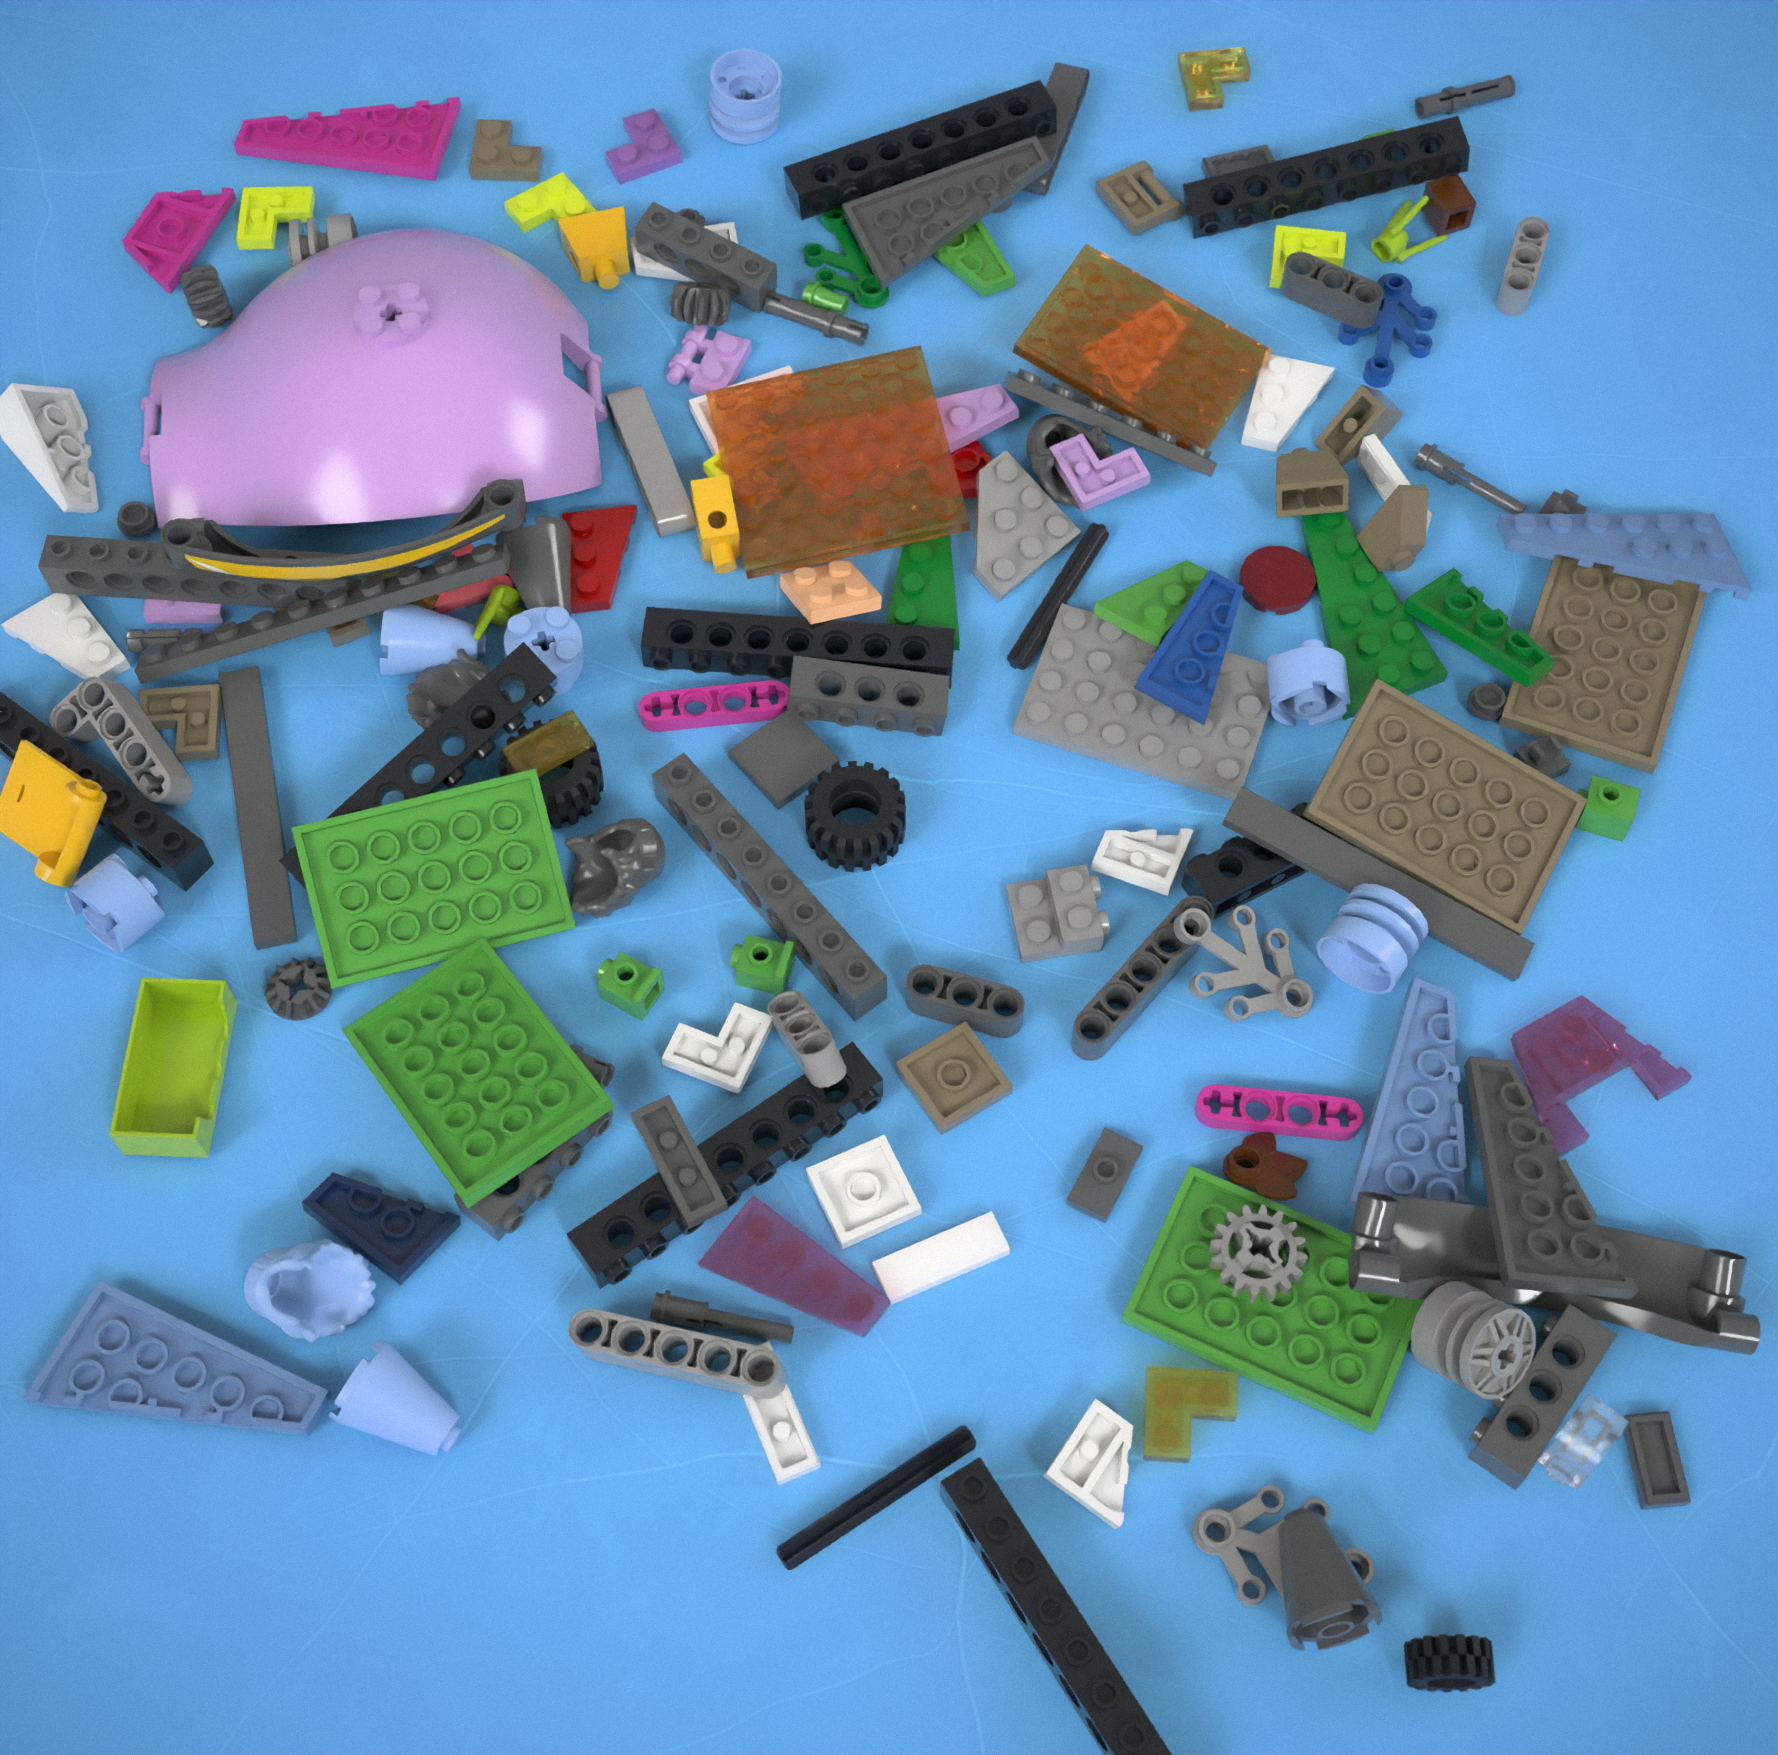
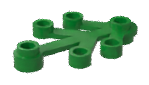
[804,207,889,309]

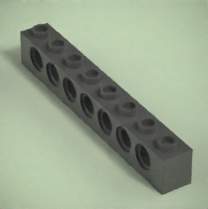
[38,535,362,608]
[652,753,887,1022]

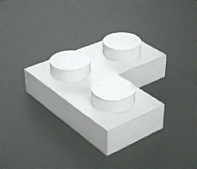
[662,1002,774,1095]

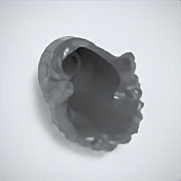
[1026,414,1114,508]
[406,649,512,739]
[565,818,666,919]

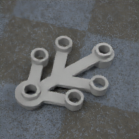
[1173,905,1313,1023]
[1192,1485,1374,1614]

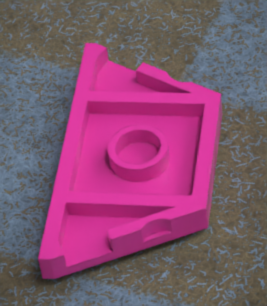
[122,187,236,294]

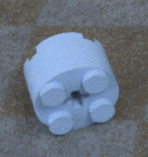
[504,606,583,697]
[1267,639,1351,726]
[64,853,165,952]

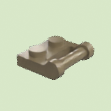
[1096,161,1186,236]

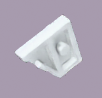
[1091,828,1194,896]
[1043,1399,1133,1530]

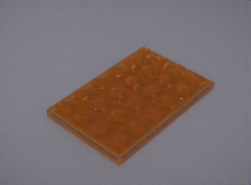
[1013,244,1272,450]

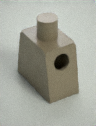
[1276,448,1349,518]

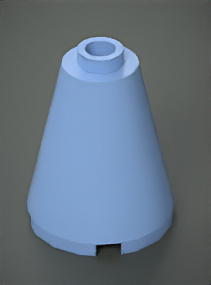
[380,603,487,676]
[329,1339,463,1456]

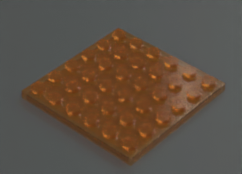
[706,345,970,579]

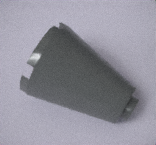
[495,517,571,616]
[1278,1508,1382,1651]

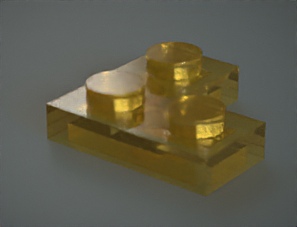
[1177,47,1251,111]
[1143,1366,1237,1463]

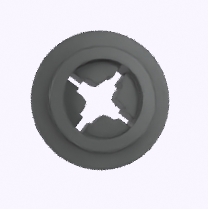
[264,957,333,1021]

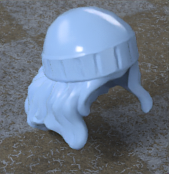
[244,1239,376,1342]

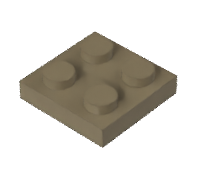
[895,1021,1013,1135]

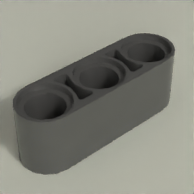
[1280,252,1383,329]
[906,964,1025,1038]

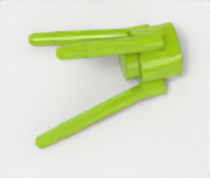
[1371,195,1447,264]
[473,585,525,640]

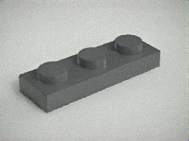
[630,1095,728,1229]

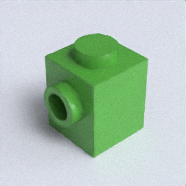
[1575,776,1641,842]

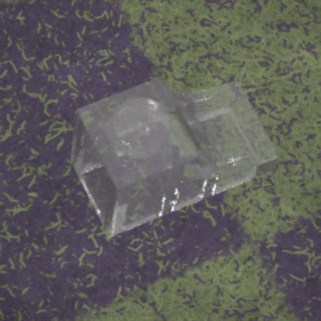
[1538,1393,1629,1490]

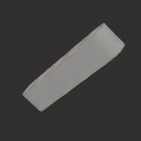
[605,385,696,538]
[568,1309,787,1399]

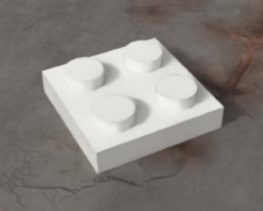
[806,1134,922,1249]

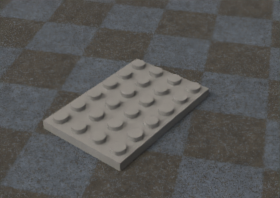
[1013,603,1271,801]

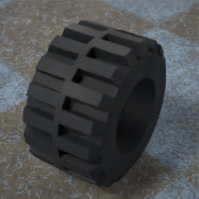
[498,719,604,829]
[804,761,906,872]

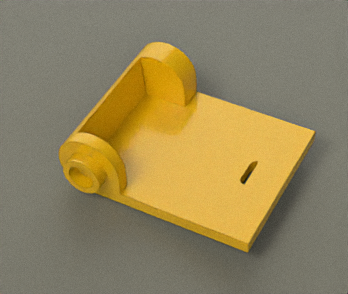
[0,740,107,887]

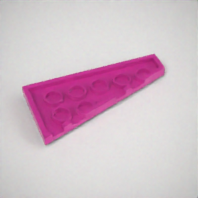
[234,97,461,181]

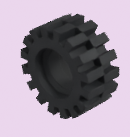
[1404,1634,1496,1692]

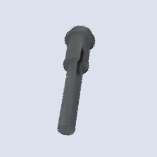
[1414,443,1527,514]
[650,1290,795,1344]

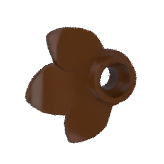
[1223,1132,1308,1201]

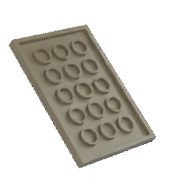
[1498,555,1707,774]
[1302,678,1588,935]

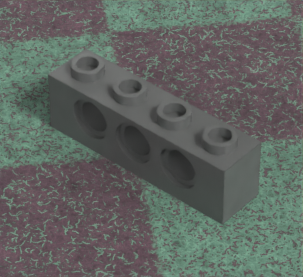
[634,202,777,314]
[786,655,950,737]
[453,1110,613,1242]
[1468,1303,1617,1490]

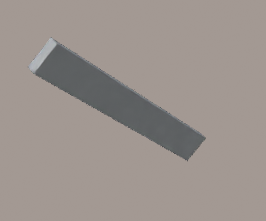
[219,666,298,950]
[1222,786,1535,982]

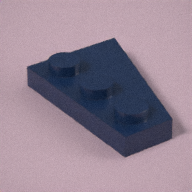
[302,1173,461,1285]

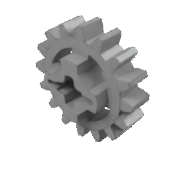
[1208,1204,1308,1303]

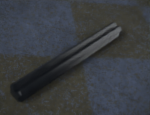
[1007,523,1109,670]
[776,1425,976,1570]

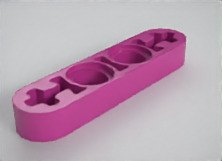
[638,680,789,732]
[1194,1084,1364,1141]

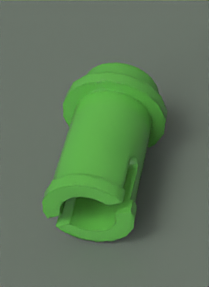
[802,281,850,316]

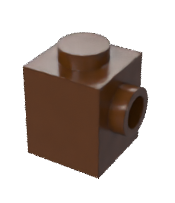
[1421,174,1476,237]

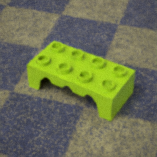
[109,977,238,1158]

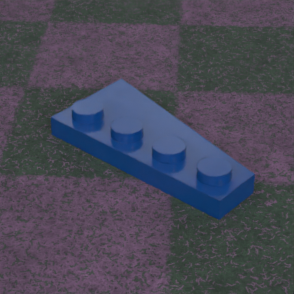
[1135,570,1244,725]

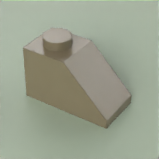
[1314,385,1404,466]
[1355,485,1429,571]

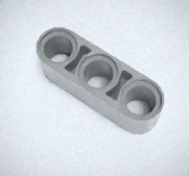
[1496,216,1550,316]
[767,990,847,1088]

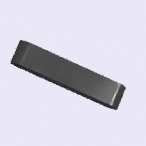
[1022,62,1090,196]
[1071,895,1214,1061]

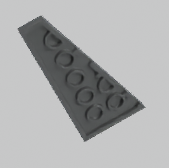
[842,135,1050,290]
[1003,369,1217,477]
[1464,1056,1639,1299]

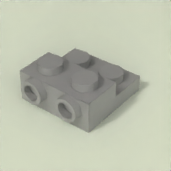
[1005,864,1110,963]

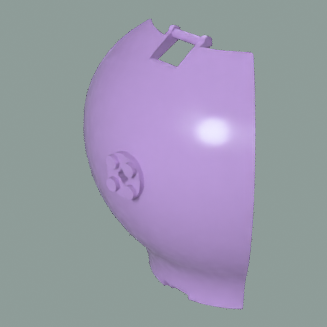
[140,228,607,529]

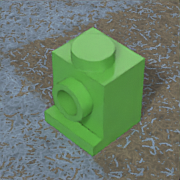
[730,934,796,995]
[596,951,665,1021]

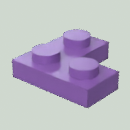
[605,108,682,185]

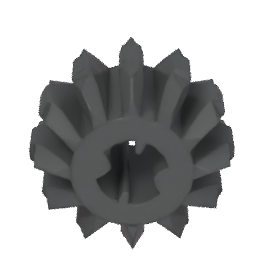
[181,264,233,329]
[670,281,731,327]

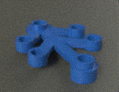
[1337,273,1437,388]

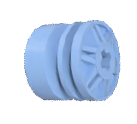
[709,48,782,144]
[1316,883,1429,994]

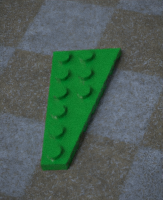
[1300,512,1448,721]

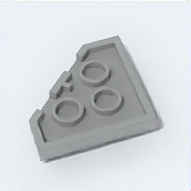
[973,450,1081,602]

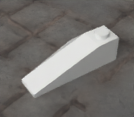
[0,383,99,513]

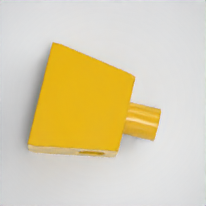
[558,206,630,289]
[690,474,740,574]

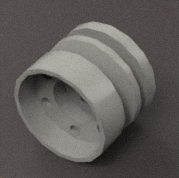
[288,213,359,268]
[1411,1281,1536,1399]

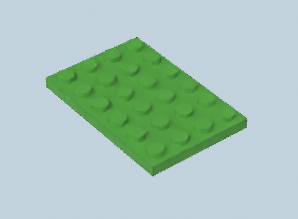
[291,768,576,989]
[342,937,615,1209]
[1121,1165,1425,1435]

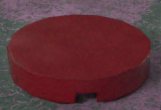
[1239,546,1316,615]

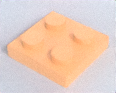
[780,560,882,624]

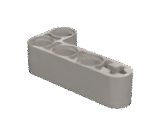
[49,676,193,807]

